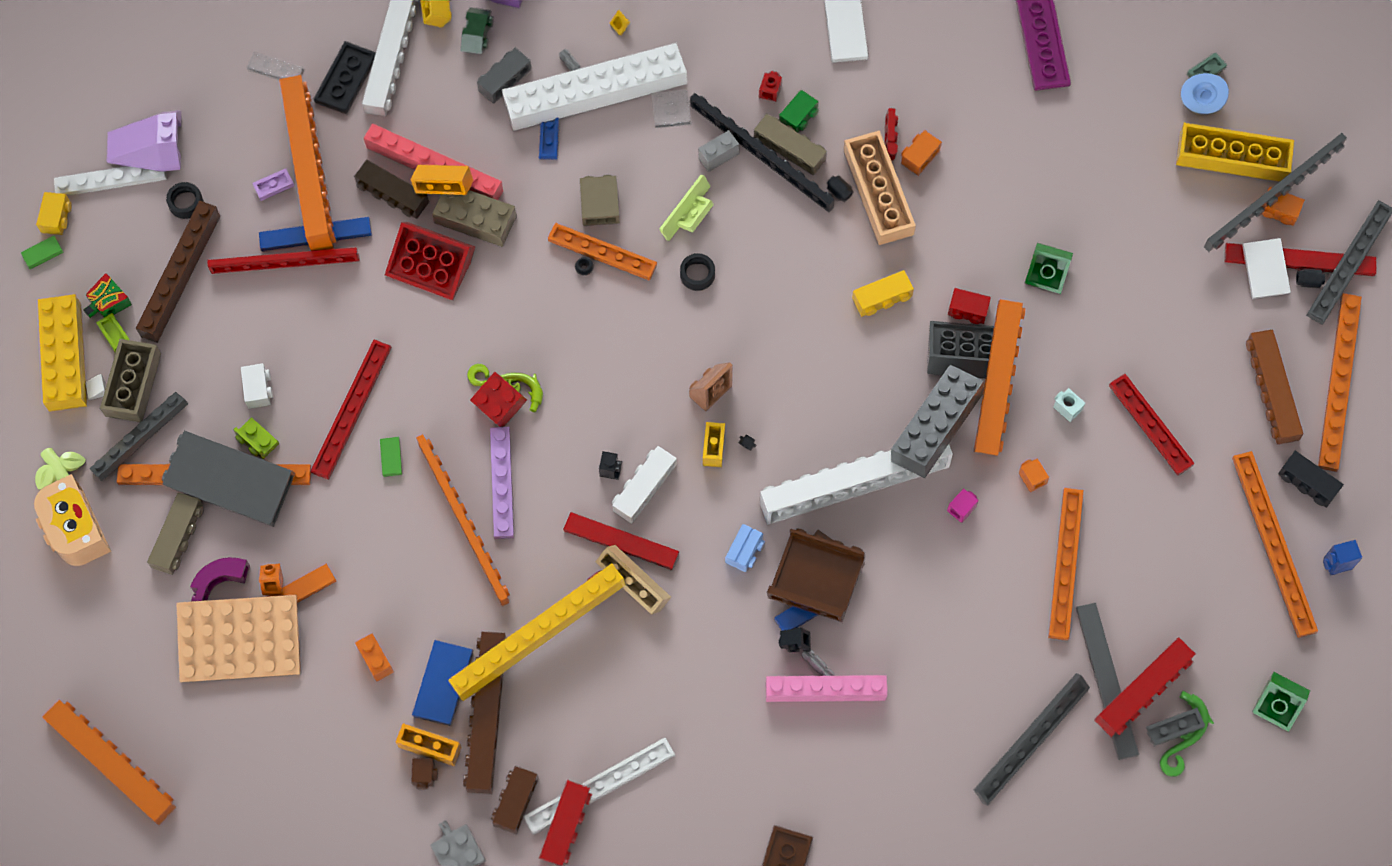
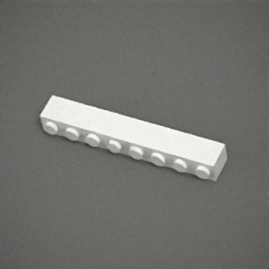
[362,0,419,116]

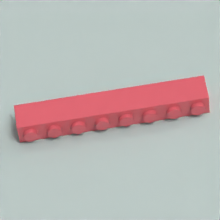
[364,123,503,200]

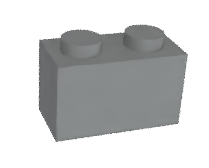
[698,131,739,172]

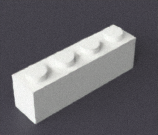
[612,446,677,524]

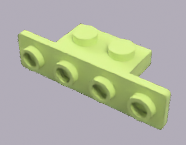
[660,175,714,241]

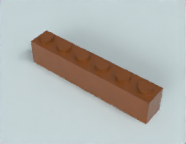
[1246,329,1304,445]

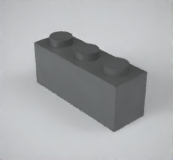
[477,48,532,104]

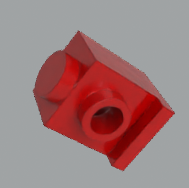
[759,71,782,102]

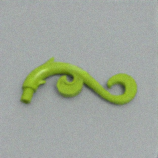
[467,364,543,413]

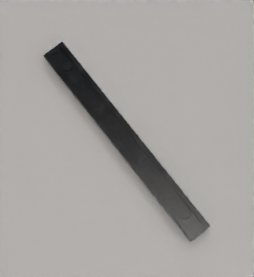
[690,93,834,213]

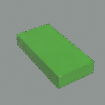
[21,236,64,269]
[380,437,402,477]

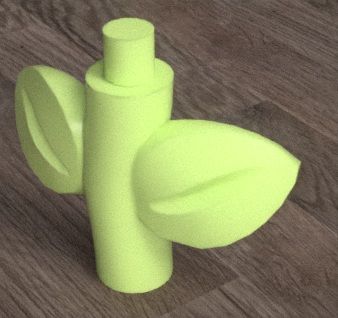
[35,448,86,490]

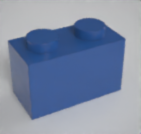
[1323,540,1363,576]

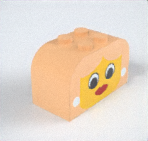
[34,474,111,566]

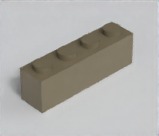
[754,114,827,176]
[147,492,204,575]

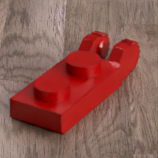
[884,108,898,162]

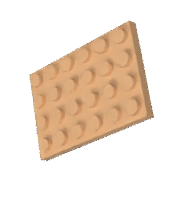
[176,595,301,682]

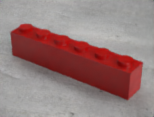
[1094,637,1196,737]

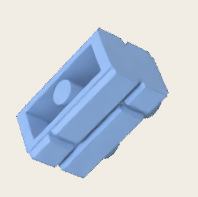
[725,524,765,572]

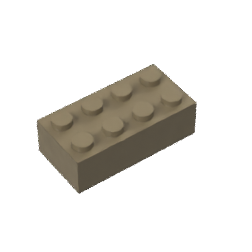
[432,190,517,247]
[100,339,161,422]

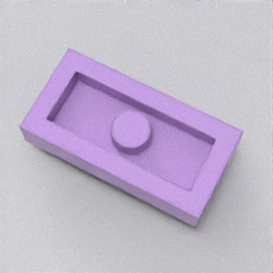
[252,168,294,201]

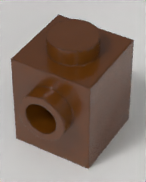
[411,758,438,790]

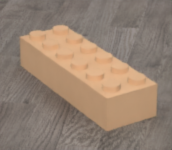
[843,131,916,245]

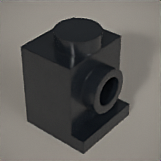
[599,451,622,480]
[779,628,811,653]

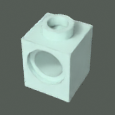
[1053,388,1086,422]

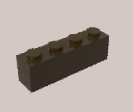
[354,159,429,219]

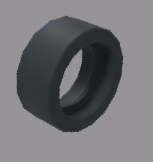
[166,182,204,219]
[680,253,715,291]

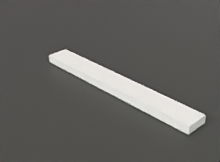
[523,738,675,835]

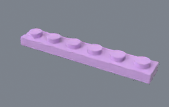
[490,427,514,539]

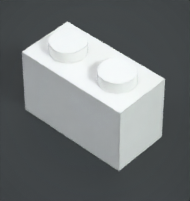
[241,363,273,409]

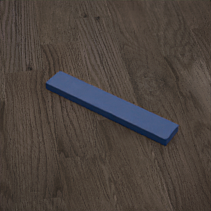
[259,217,372,252]

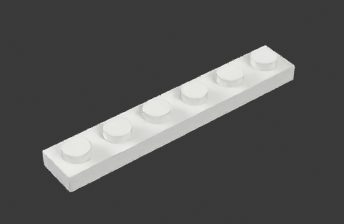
[54,166,167,196]

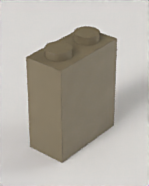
[580,175,620,226]

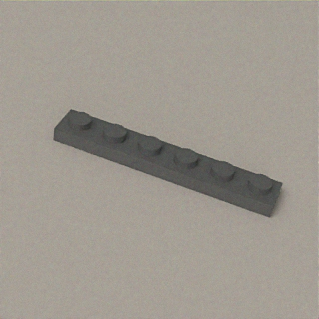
[89,392,188,481]

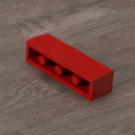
[539,780,592,866]

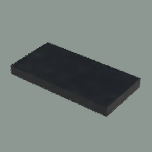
[313,41,376,115]

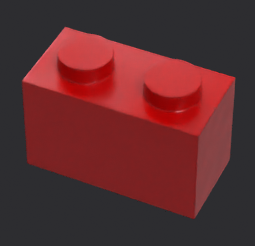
[948,288,991,324]

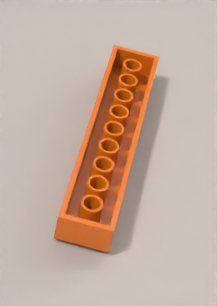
[279,75,336,251]

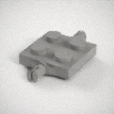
[431,821,486,866]

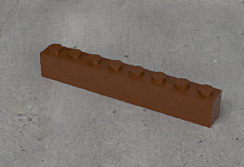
[136,200,220,343]
[463,632,507,794]

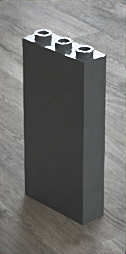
[162,430,295,527]

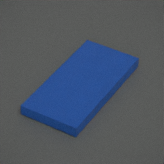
[412,640,473,726]

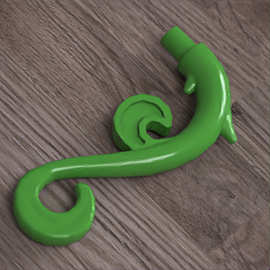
[1160,691,1214,777]

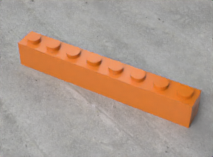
[973,299,1026,456]
[42,699,176,825]

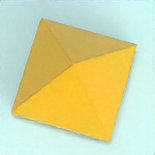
[609,10,630,36]

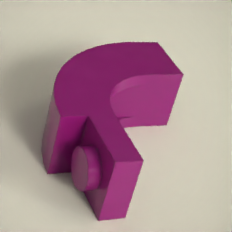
[190,557,250,602]

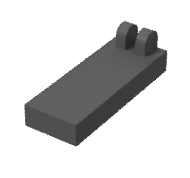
[1146,708,1205,746]

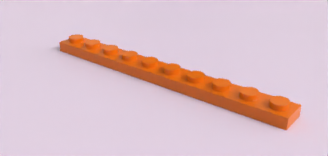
[1318,293,1362,472]
[416,434,510,606]
[1232,451,1318,638]
[117,464,311,485]

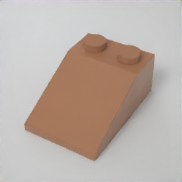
[689,362,733,411]

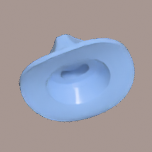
[1181,73,1229,114]

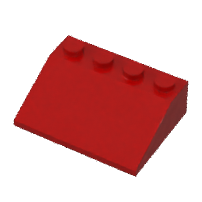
[384,222,476,300]

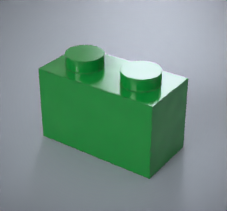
[779,90,819,133]

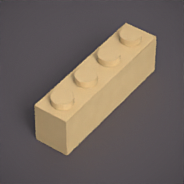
[595,545,672,615]

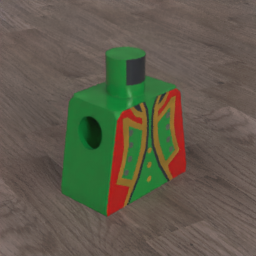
[83,273,132,318]

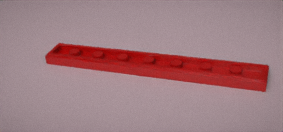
[1225,243,1376,276]
[207,247,360,274]
[310,339,392,480]

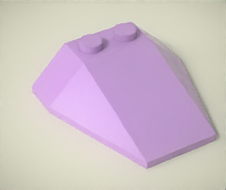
[107,110,181,172]

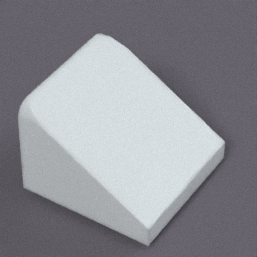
[85,374,106,400]

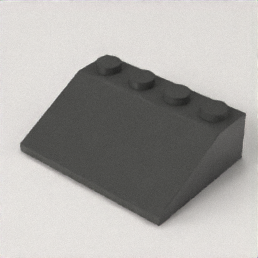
[927,321,994,379]

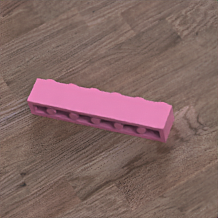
[766,675,887,702]

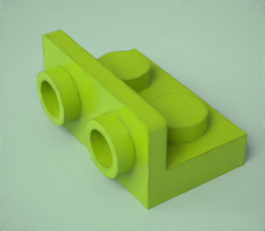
[233,417,279,459]

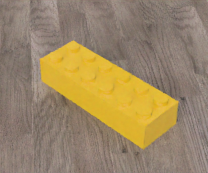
[1176,123,1294,182]
[38,294,87,411]

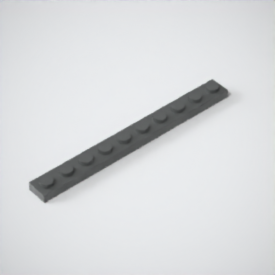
[1204,133,1347,252]

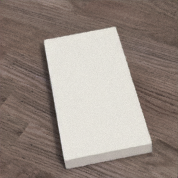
[824,0,868,63]

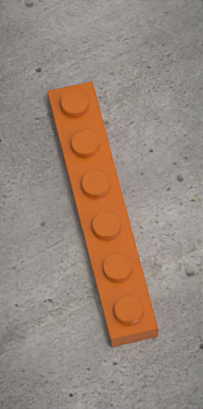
[548,223,657,281]

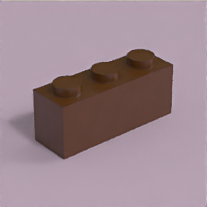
[491,766,539,835]

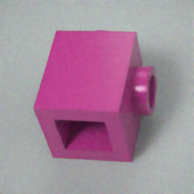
[947,488,979,523]

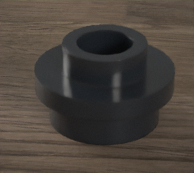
[575,257,594,276]
[738,434,757,451]

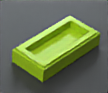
[96,313,130,353]

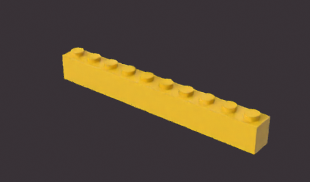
[448,563,625,701]

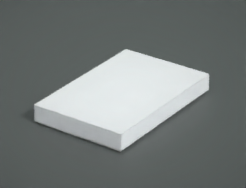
[1242,238,1291,299]

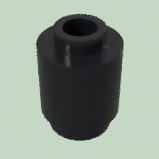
[826,175,854,202]
[1296,268,1325,288]

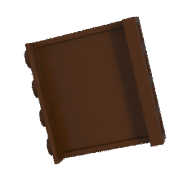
[767,528,865,622]

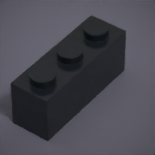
[1278,450,1344,508]

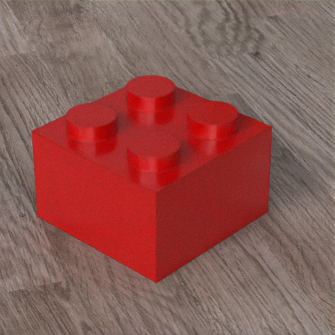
[470,372,528,427]

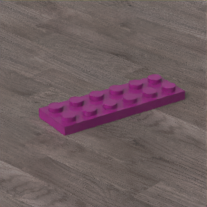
[1016,0,1071,91]

